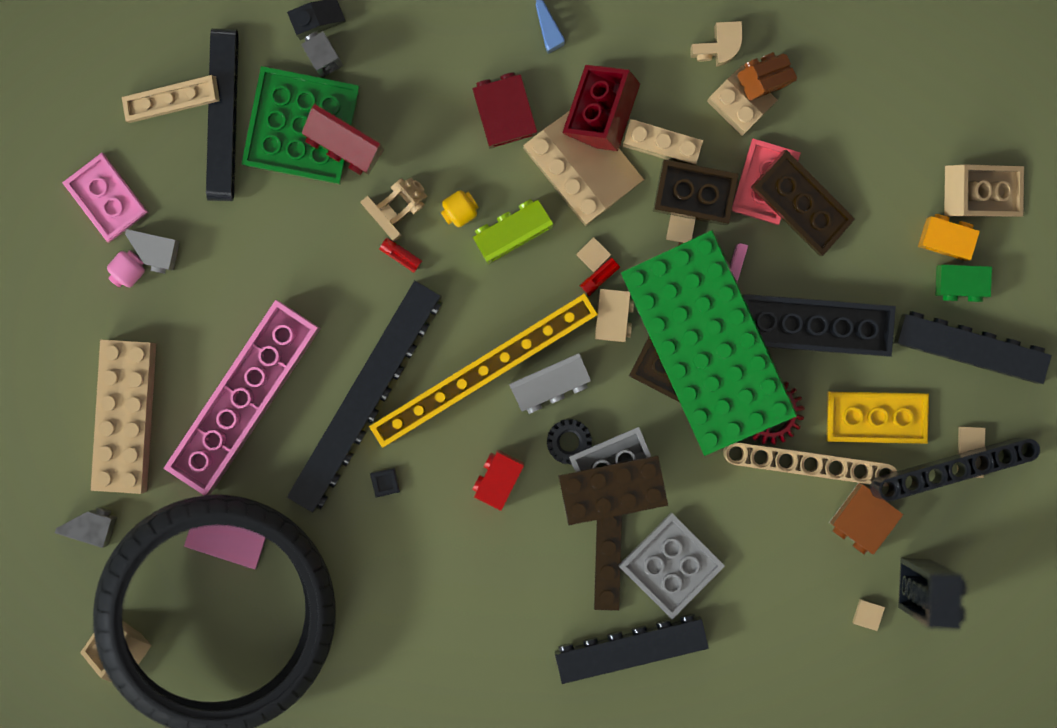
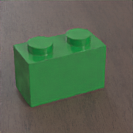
[935,265,992,302]

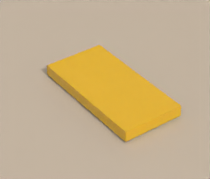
[827,391,929,444]

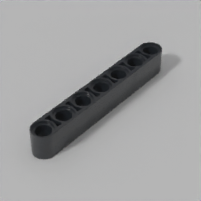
[206,28,239,201]
[870,437,1040,501]

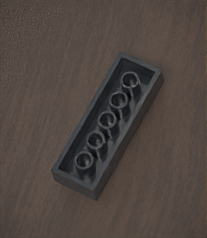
[743,294,896,357]
[898,558,967,629]

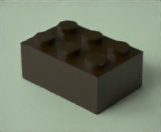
[653,160,739,226]

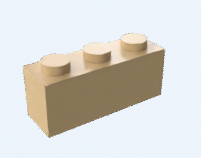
[622,119,703,165]

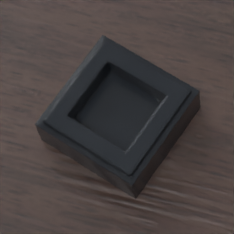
[370,468,400,498]

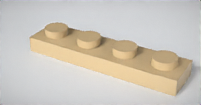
[122,75,220,123]

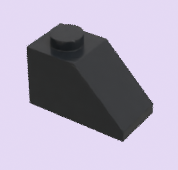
[287,0,346,40]

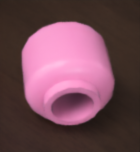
[107,250,145,288]

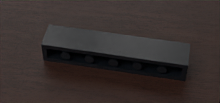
[893,311,1052,384]
[555,614,709,684]

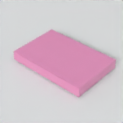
[62,153,149,243]
[184,525,266,569]

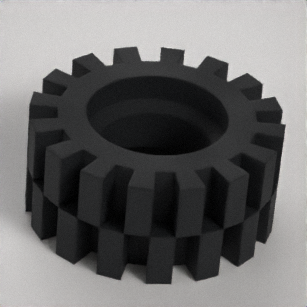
[547,419,592,465]

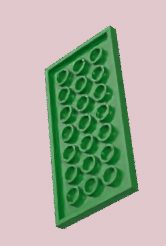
[621,230,797,456]

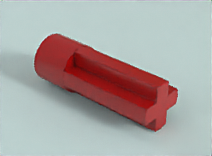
[379,237,422,273]
[579,257,620,296]

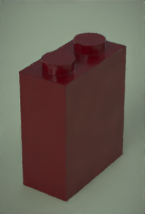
[472,72,537,149]

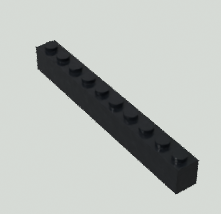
[287,280,443,513]

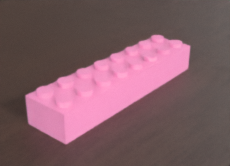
[163,300,321,495]

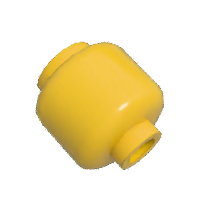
[440,190,479,227]

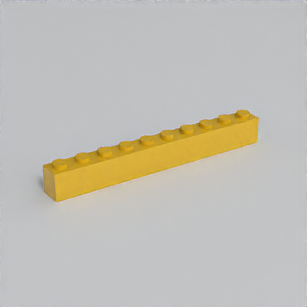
[369,293,598,448]

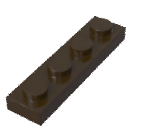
[594,515,622,611]

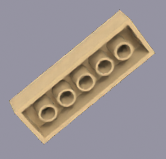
[91,340,156,494]

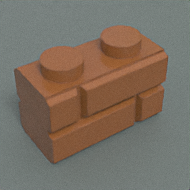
[737,52,797,100]

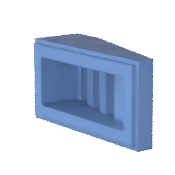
[536,0,565,54]

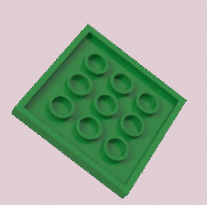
[241,66,360,185]

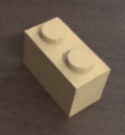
[595,289,634,342]

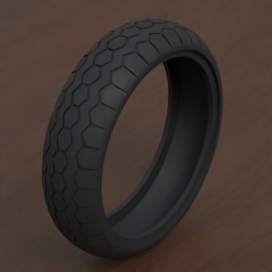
[93,495,336,728]

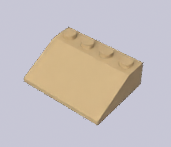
[523,111,644,227]

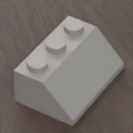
[509,353,591,414]
[569,427,651,472]

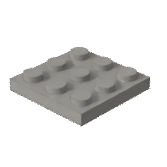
[618,513,725,619]

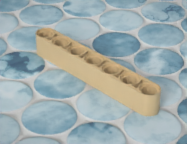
[723,442,897,487]

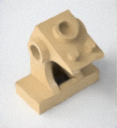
[360,177,428,242]

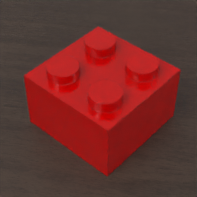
[472,450,524,511]

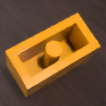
[918,214,980,261]

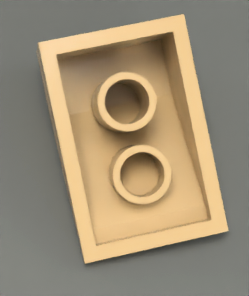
[944,165,1024,217]

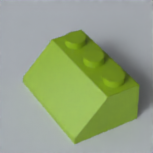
[473,199,553,264]

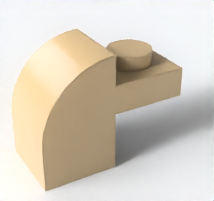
[690,21,742,67]

